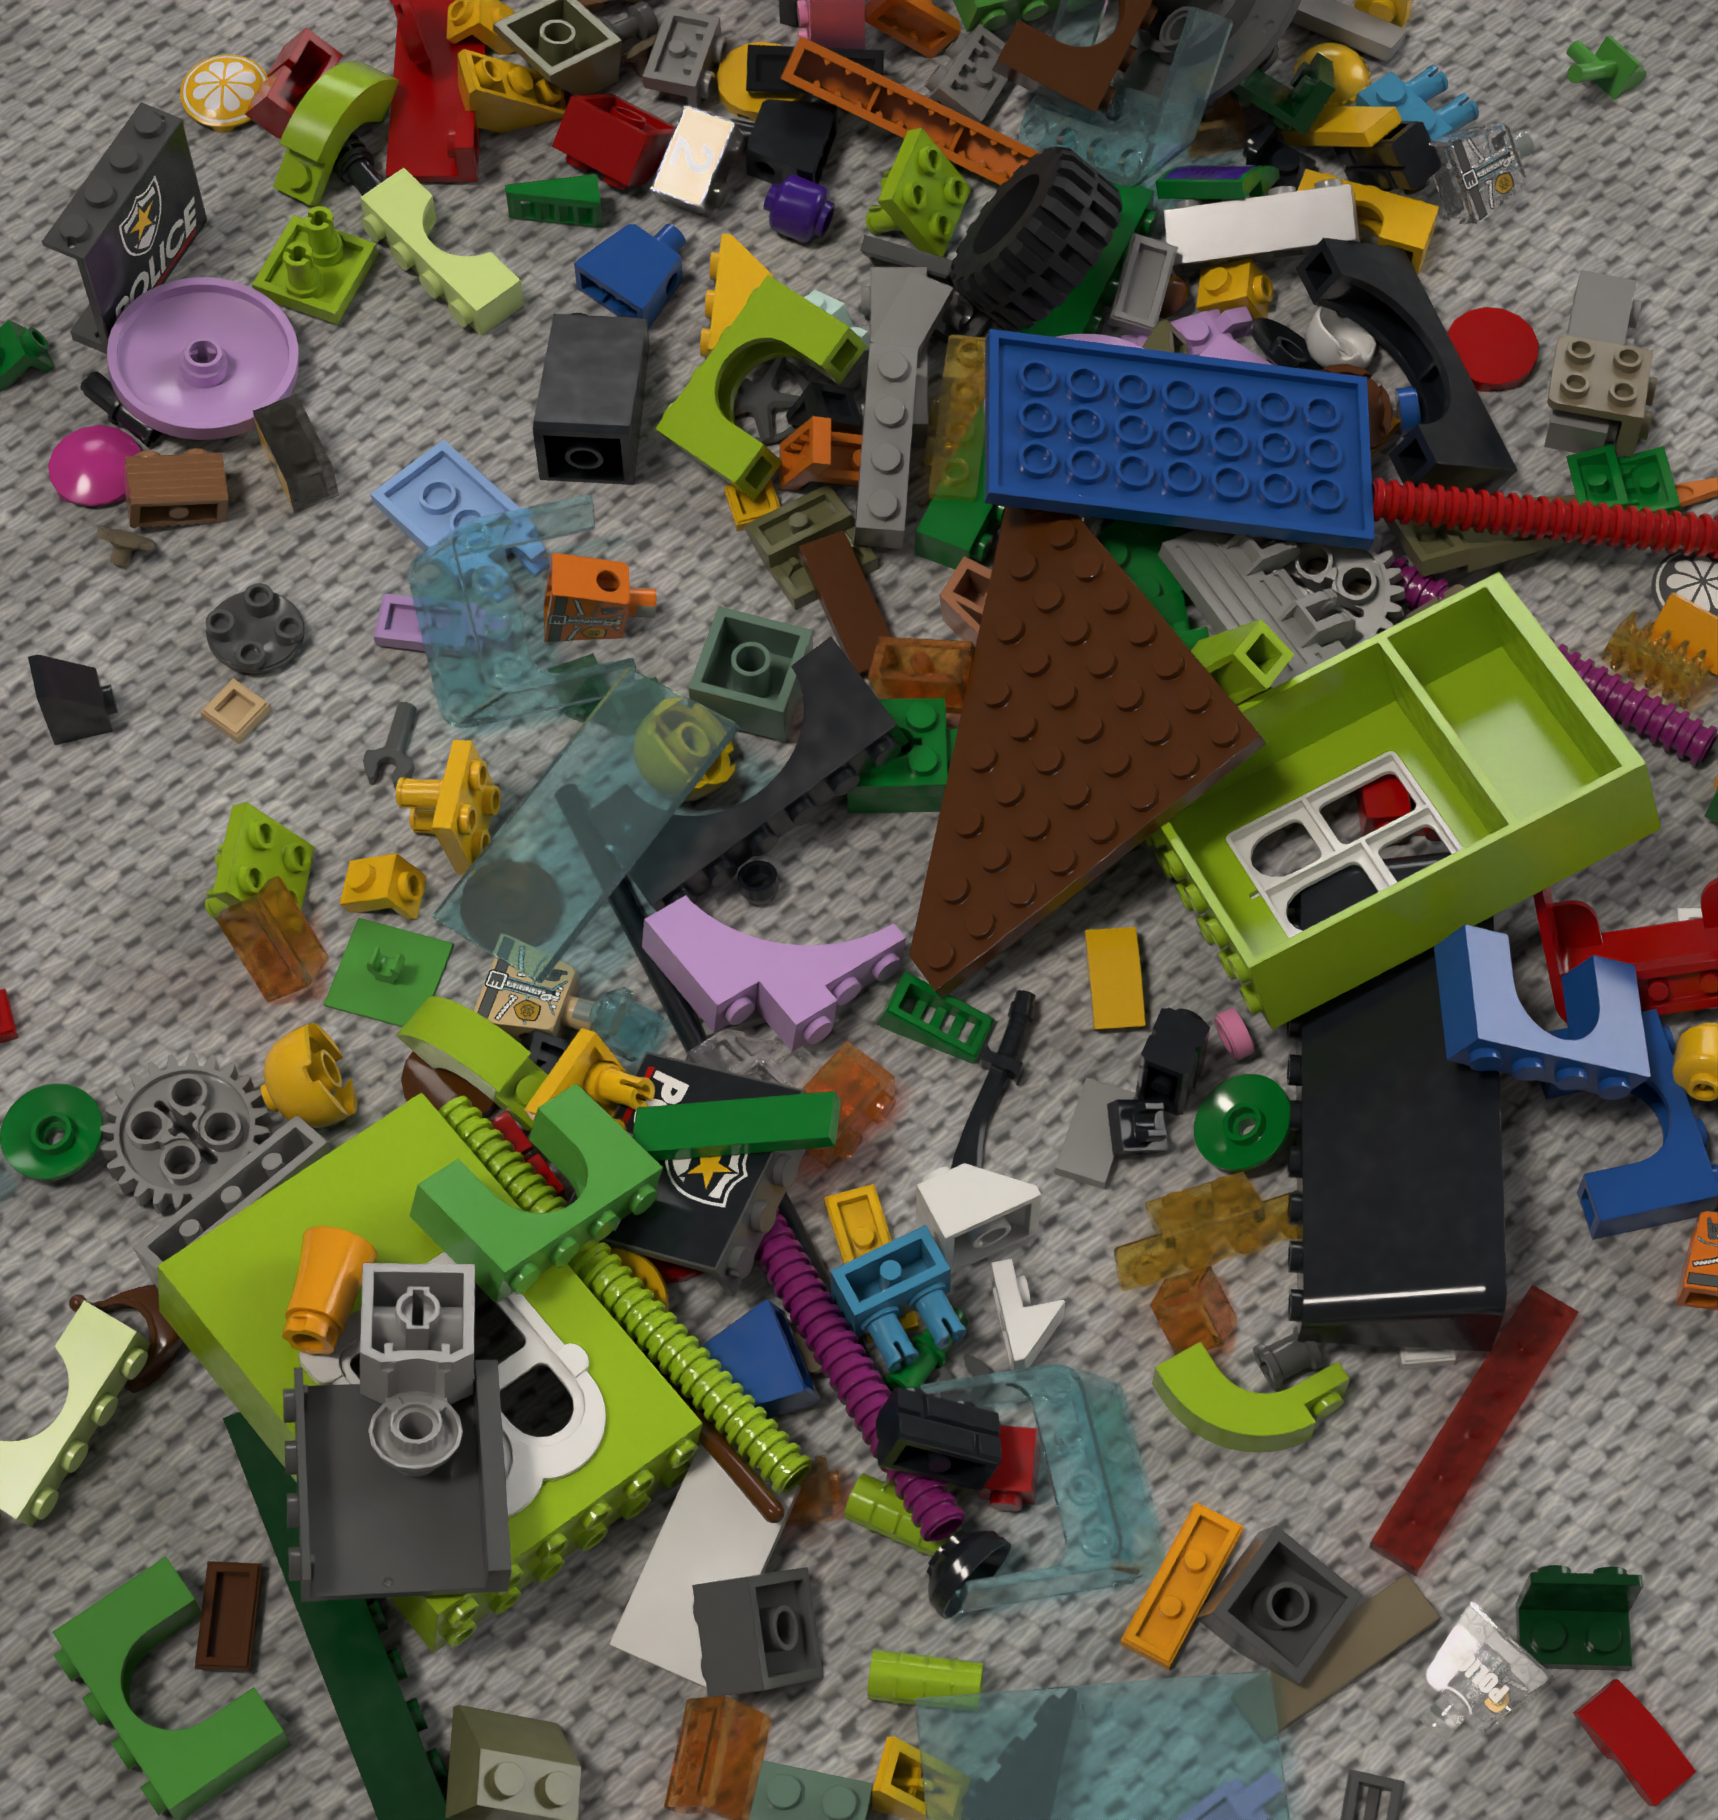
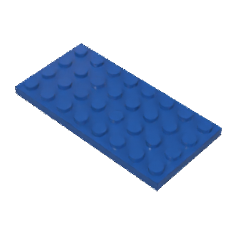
[985,329,1375,550]

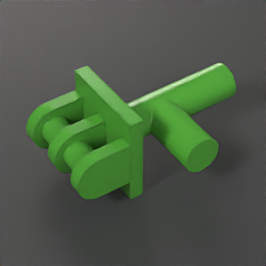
[1566,35,1647,100]

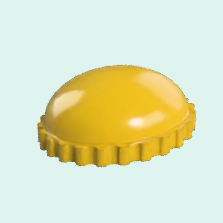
[1293,42,1370,106]

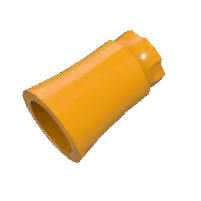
[282,1226,377,1355]

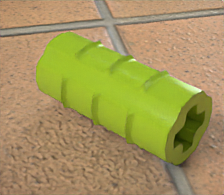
[844,1473,962,1557]
[867,1649,984,1713]

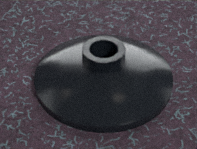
[1250,318,1324,371]

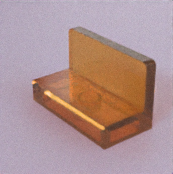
[215,876,329,1003]
[664,1695,771,1820]

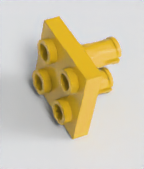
[395,740,501,877]
[524,1028,655,1132]

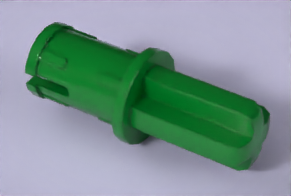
[884,1305,968,1392]

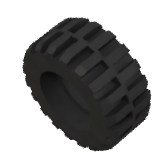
[950,146,1122,331]

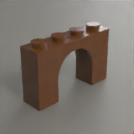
[992,0,1158,122]

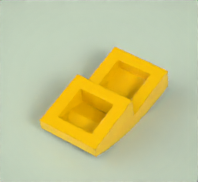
[1084,927,1146,1030]

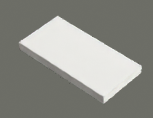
[609,1443,801,1689]

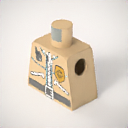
[474,936,601,1042]

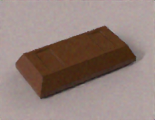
[195,1561,263,1672]

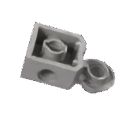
[360,1263,475,1477]

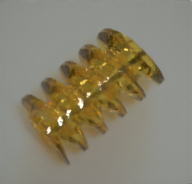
[1601,610,1714,710]

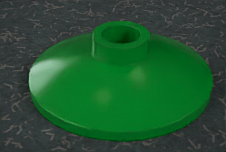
[1194,1074,1290,1172]
[0,1083,104,1181]

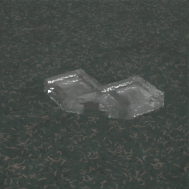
[685,1029,831,1093]

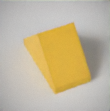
[872,1736,971,1820]

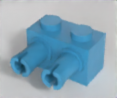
[1355,64,1479,161]
[830,1225,967,1372]

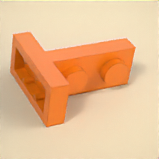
[865,0,961,58]
[779,416,862,490]

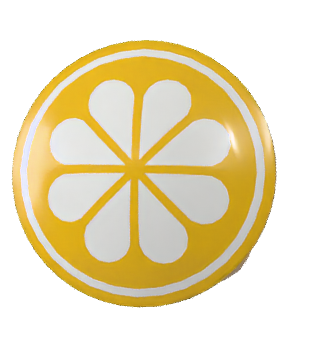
[180,54,268,133]

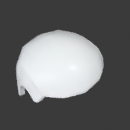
[1305,306,1377,369]

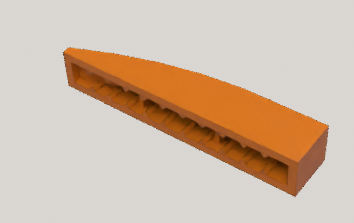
[780,35,1042,185]

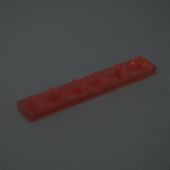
[1369,1284,1579,1576]

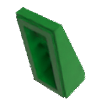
[505,174,603,228]
[876,971,995,1064]

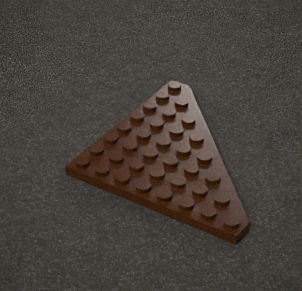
[909,506,1266,999]

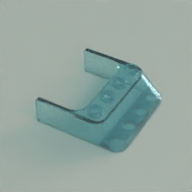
[1019,0,1233,188]
[408,495,637,728]
[919,1364,1165,1612]

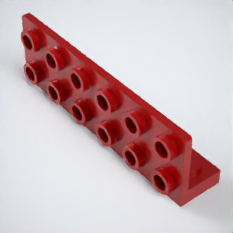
[386,0,487,182]

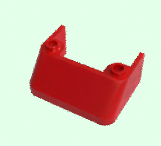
[1533,878,1718,1022]

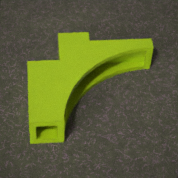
[1191,619,1295,705]

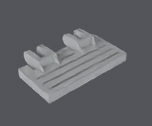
[1158,529,1356,694]

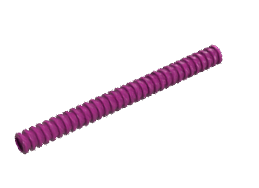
[1282,540,1718,767]
[754,1208,966,1542]

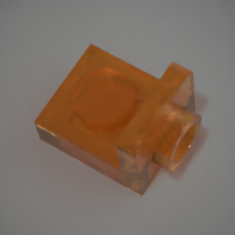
[784,1454,842,1527]

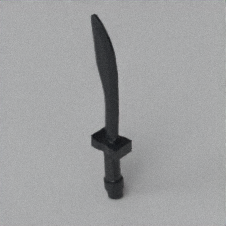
[951,990,1036,1169]

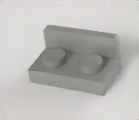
[643,7,727,111]
[924,24,1008,123]

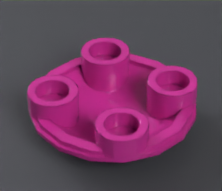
[48,425,141,506]

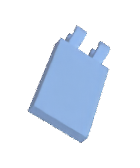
[370,439,550,605]

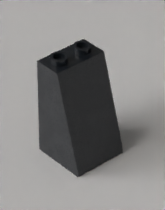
[533,313,650,485]

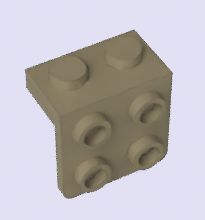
[1547,335,1657,457]

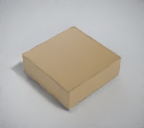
[200,678,272,744]

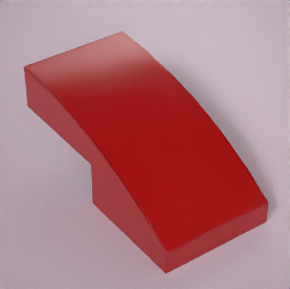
[1573,1679,1696,1806]

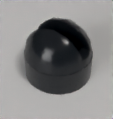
[737,860,779,905]

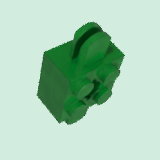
[848,698,958,814]

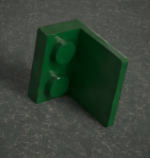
[1230,52,1336,135]
[1515,1565,1643,1671]

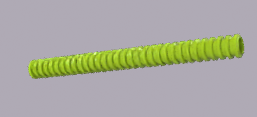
[438,1096,812,1494]

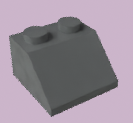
[1196,1525,1363,1685]
[692,1567,824,1697]

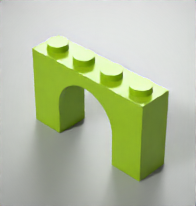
[655,275,867,501]

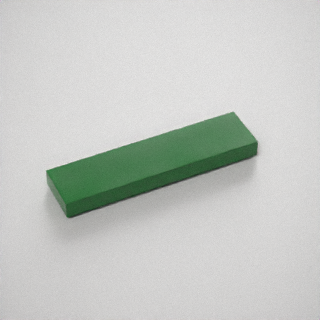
[632,1091,841,1161]

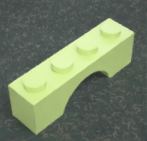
[360,167,524,336]
[0,1300,151,1527]

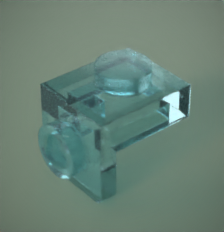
[589,987,664,1065]

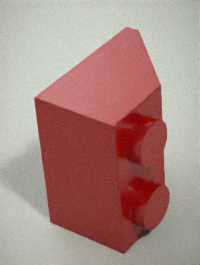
[552,93,678,190]

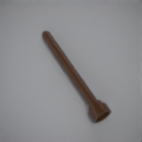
[632,1339,784,1523]

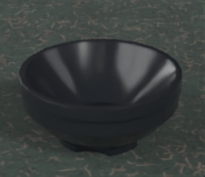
[926,1530,1011,1619]

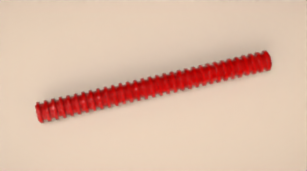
[1372,478,1718,559]

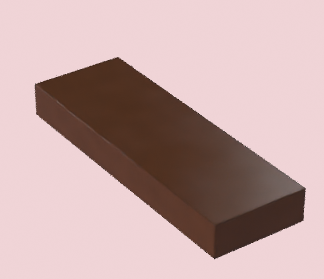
[798,530,901,677]

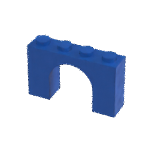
[1434,924,1651,1100]
[1539,1009,1718,1240]

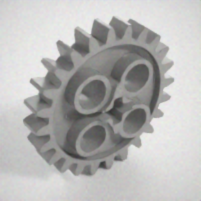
[1266,536,1406,650]
[100,1053,271,1214]

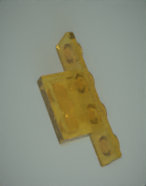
[925,335,986,503]
[1114,1172,1298,1292]

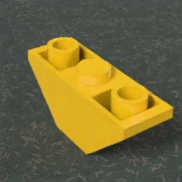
[458,49,567,133]
[700,233,773,357]

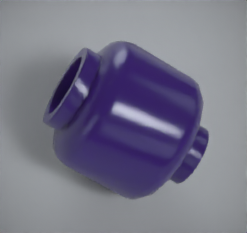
[763,175,835,243]

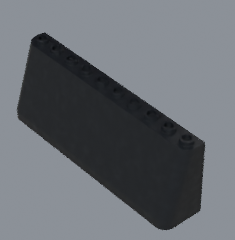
[1287,852,1507,1352]

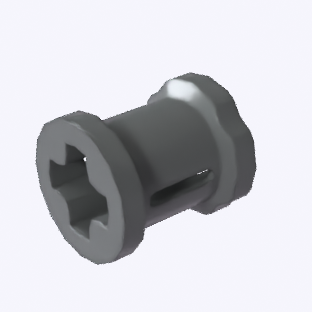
[1253,1326,1323,1390]

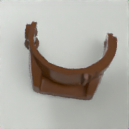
[69,1284,183,1393]

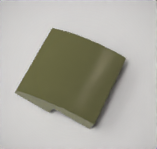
[745,484,879,610]

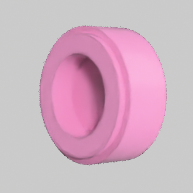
[1214,1007,1255,1061]

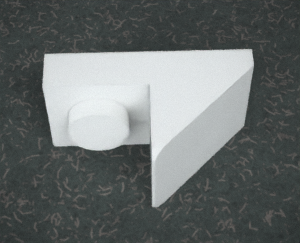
[990,1259,1065,1378]

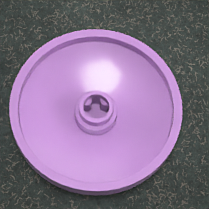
[107,277,299,440]

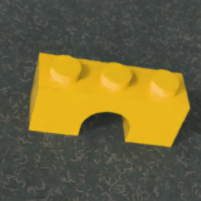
[1297,169,1439,275]

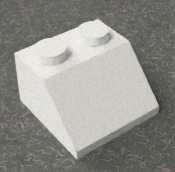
[916,1163,1041,1273]

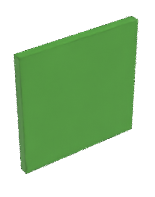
[324,918,454,1027]

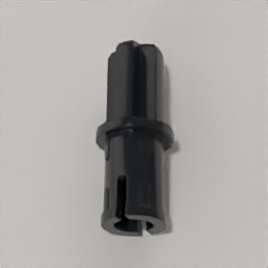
[80,371,164,447]

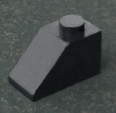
[28,654,118,745]

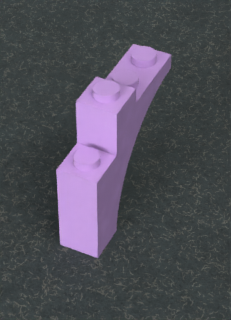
[642,895,906,1052]

